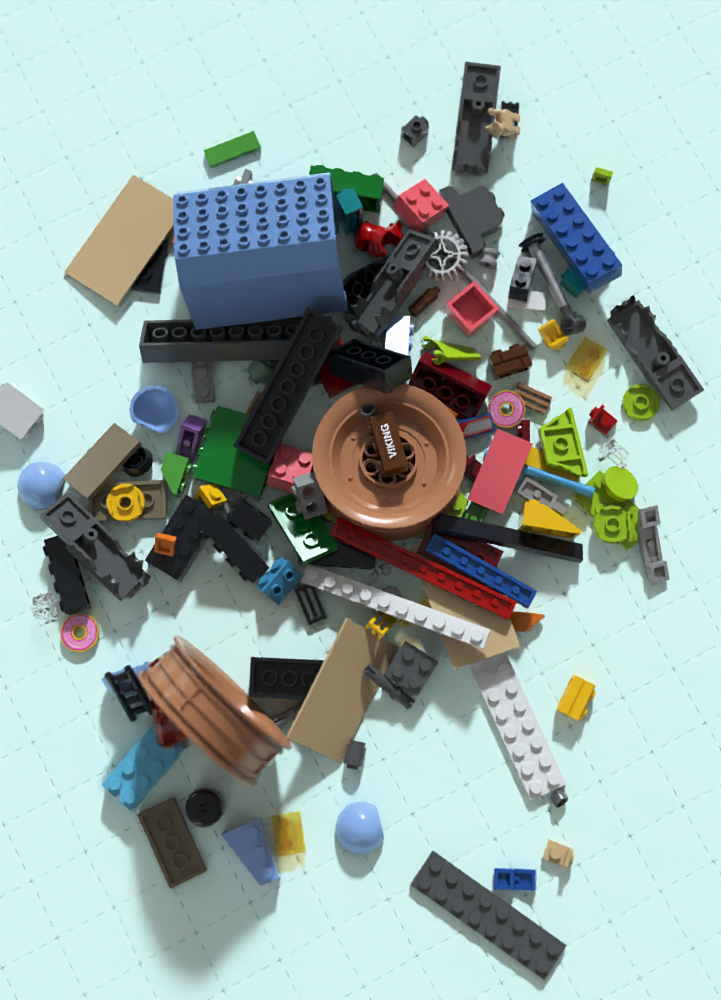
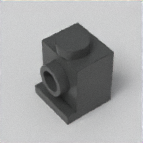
[401,115,429,147]

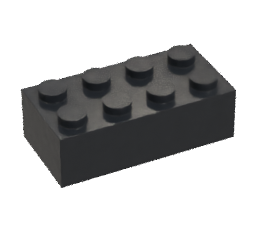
[328,339,413,394]
[145,495,213,582]
[249,657,324,700]

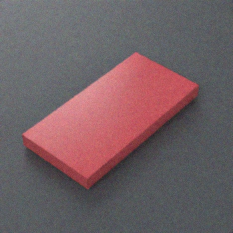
[467,429,533,515]

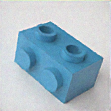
[256,557,304,605]

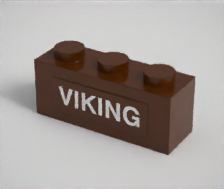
[367,411,408,477]

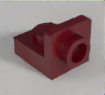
[517,419,530,442]
[464,454,482,483]

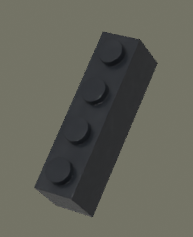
[198,509,269,584]
[43,536,92,615]
[298,539,376,570]

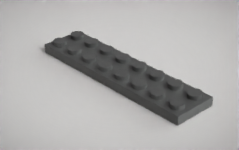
[410,850,567,980]

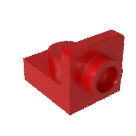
[588,404,618,436]

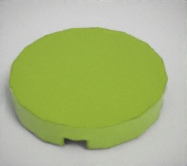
[621,384,660,422]
[602,466,638,502]
[593,505,632,544]

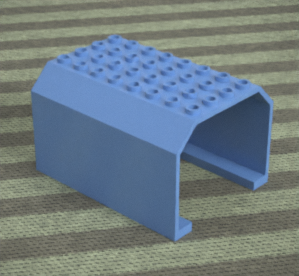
[173,172,347,330]

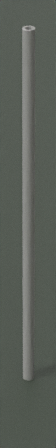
[374,172,537,350]

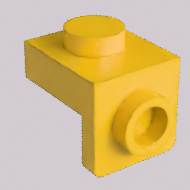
[537,319,569,350]
[194,483,227,509]

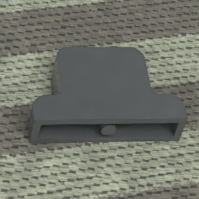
[438,186,505,259]

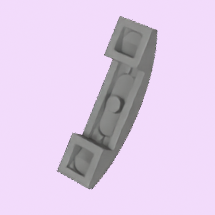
[637,505,670,584]

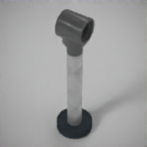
[519,233,586,336]

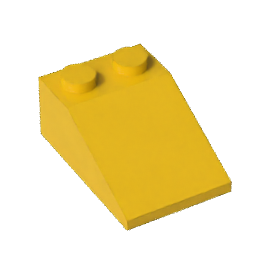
[517,500,581,539]

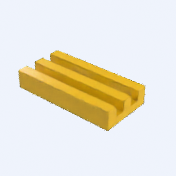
[365,611,396,640]

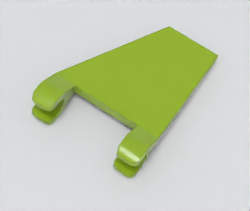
[421,336,482,365]

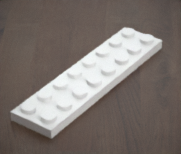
[469,652,567,800]

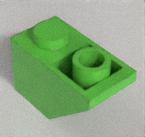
[161,452,192,497]

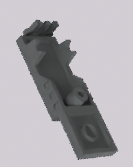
[451,61,501,176]
[345,229,439,338]
[607,295,704,411]
[39,492,151,602]

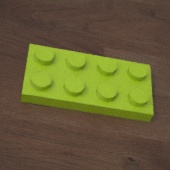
[572,470,639,551]

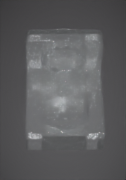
[597,439,630,469]

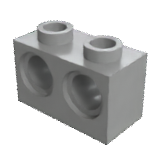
[291,471,327,520]

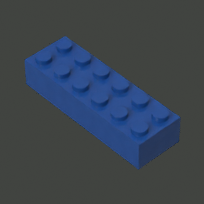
[530,182,622,294]

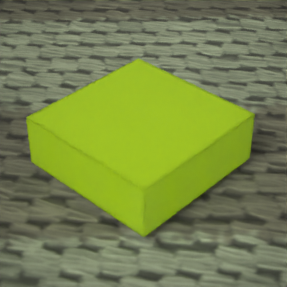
[591,167,613,185]

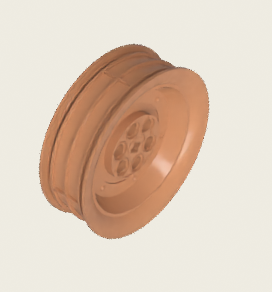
[312,384,466,542]
[138,635,292,787]

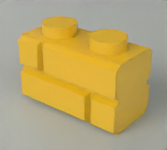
[555,675,597,721]

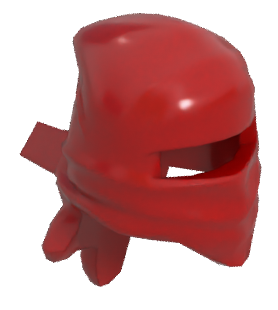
[354,220,404,258]

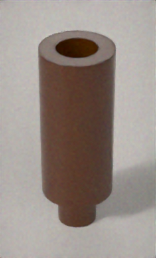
[407,286,441,318]

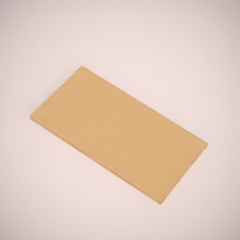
[64,175,174,307]
[409,544,520,670]
[286,618,398,763]

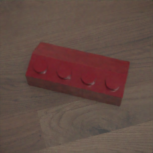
[408,351,492,420]

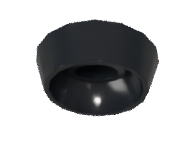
[122,446,153,477]

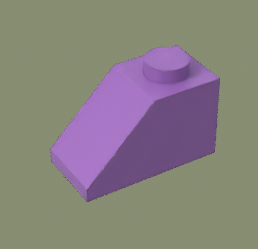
[175,414,207,462]

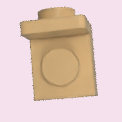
[541,839,575,869]

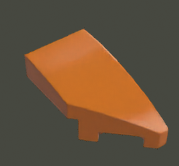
[510,611,545,632]

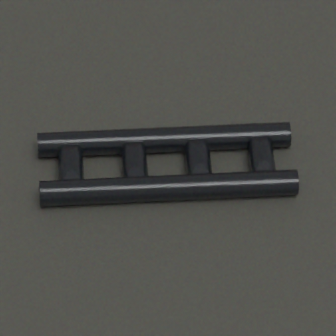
[104,665,156,722]

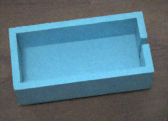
[101,722,187,812]

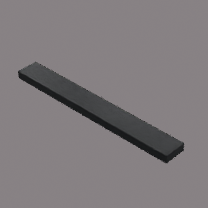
[433,513,583,563]

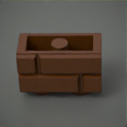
[488,344,532,380]

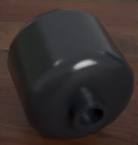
[185,787,225,827]

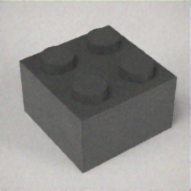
[384,641,439,696]

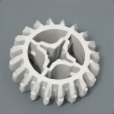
[423,230,469,282]

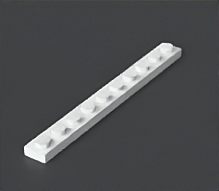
[300,564,491,650]

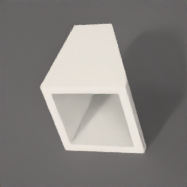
[0,381,44,440]

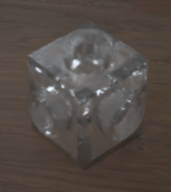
[30,592,60,626]

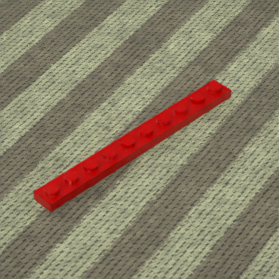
[330,517,517,620]

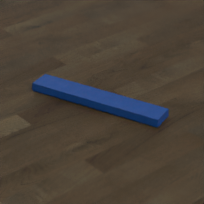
[424,533,537,609]

